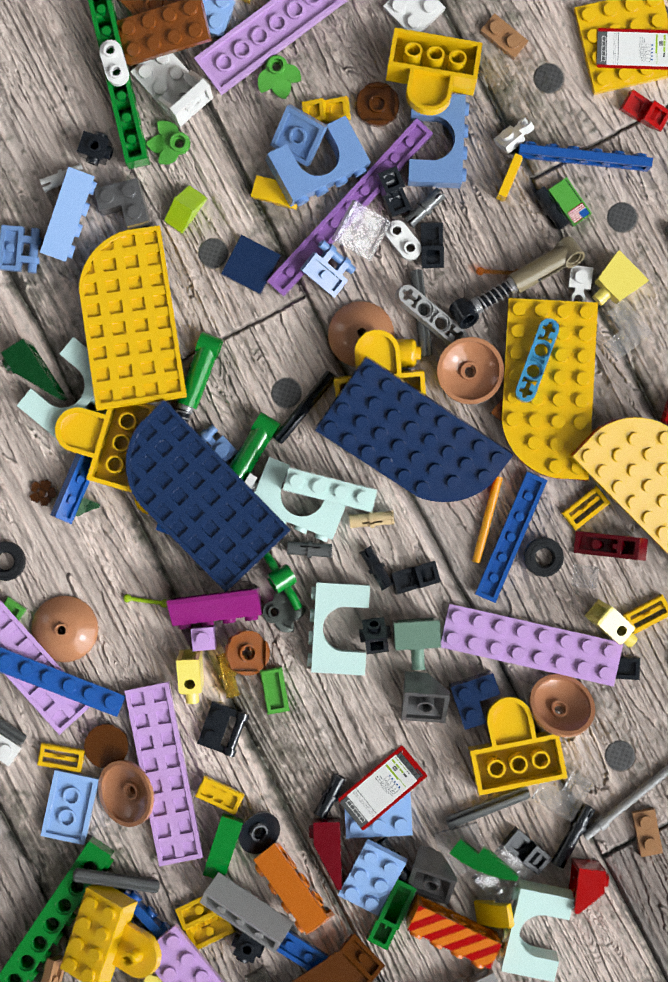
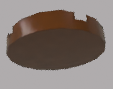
[356,82,400,128]
[84,723,129,768]

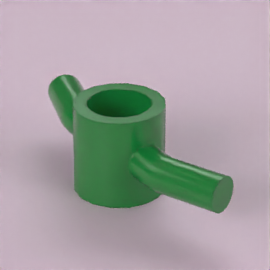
[263,552,302,610]

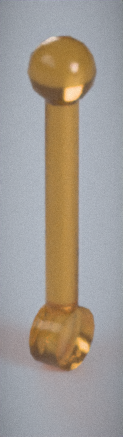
[476,267,518,275]

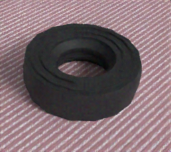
[524,537,564,577]
[0,541,26,581]

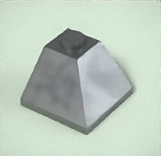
[401,671,450,723]
[408,845,458,905]

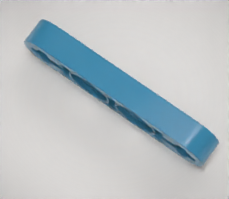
[515,318,559,403]

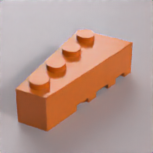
[254,843,335,935]

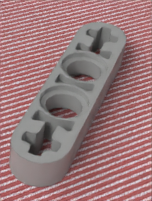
[395,285,468,345]

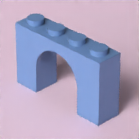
[407,94,469,188]
[265,116,371,207]

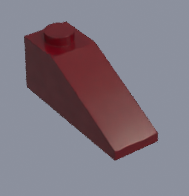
[573,531,648,561]
[309,817,342,890]

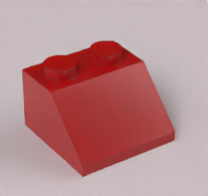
[569,858,609,914]

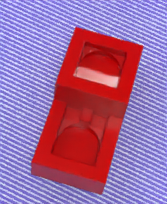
[619,89,668,132]

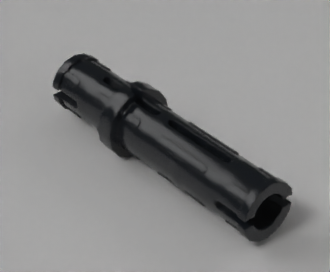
[551,803,595,869]

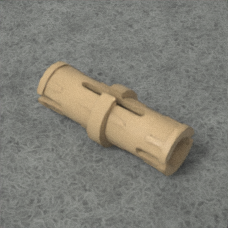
[349,510,395,529]

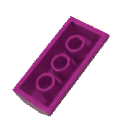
[167,587,262,630]

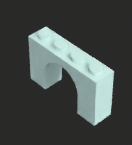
[17,337,96,439]
[255,457,346,542]
[283,468,377,512]
[307,582,370,675]
[497,879,574,982]

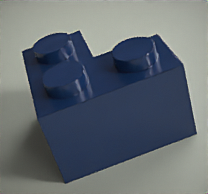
[449,670,500,730]

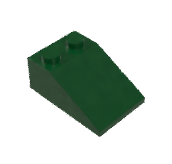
[1,338,68,401]

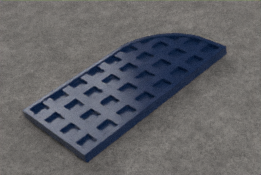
[315,355,513,502]
[126,400,291,592]

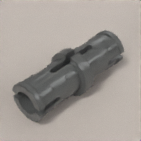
[404,187,446,228]
[287,540,332,558]

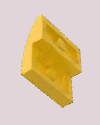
[175,897,236,950]

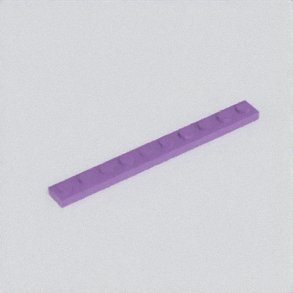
[267,118,433,297]

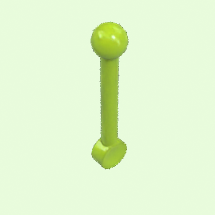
[123,594,167,608]

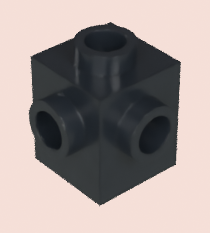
[77,131,114,166]
[359,617,392,655]
[231,931,265,963]

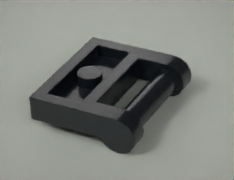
[197,701,250,757]

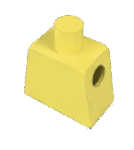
[592,250,649,306]
[584,599,638,648]
[176,649,204,704]

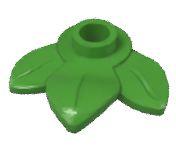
[258,55,301,99]
[146,120,191,165]

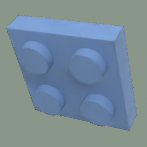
[270,104,328,167]

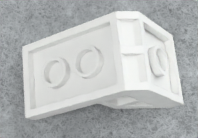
[130,53,213,127]

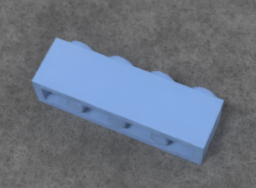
[40,167,97,262]

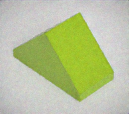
[164,185,208,234]

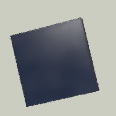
[221,235,281,295]

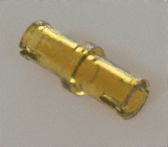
[216,653,240,699]

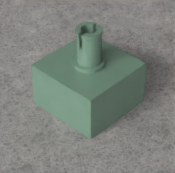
[392,617,441,670]

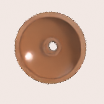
[328,301,394,367]
[437,337,504,404]
[31,596,98,662]
[529,674,595,737]
[98,760,154,827]

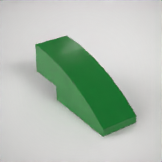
[203,813,244,879]
[449,838,520,881]
[366,879,417,950]

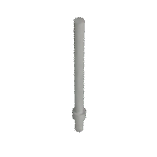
[583,764,668,840]

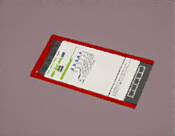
[597,28,668,70]
[338,746,427,830]

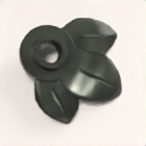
[262,591,306,633]

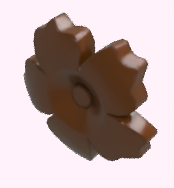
[29,479,57,506]

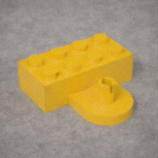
[386,28,483,115]
[334,330,426,397]
[55,403,156,493]
[468,696,568,796]
[60,884,161,982]

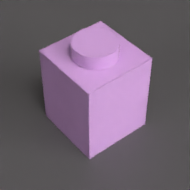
[191,625,217,651]

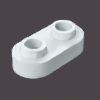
[99,40,129,86]
[385,220,421,261]

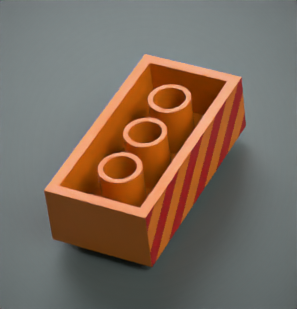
[405,894,502,969]

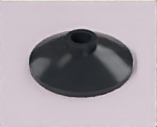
[238,812,280,854]

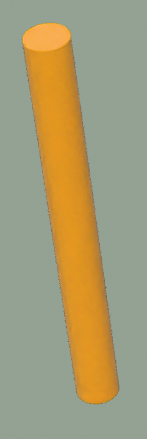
[472,476,503,563]

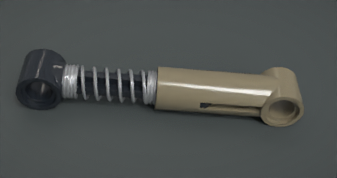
[449,236,585,329]

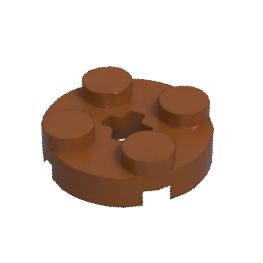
[225,631,270,676]

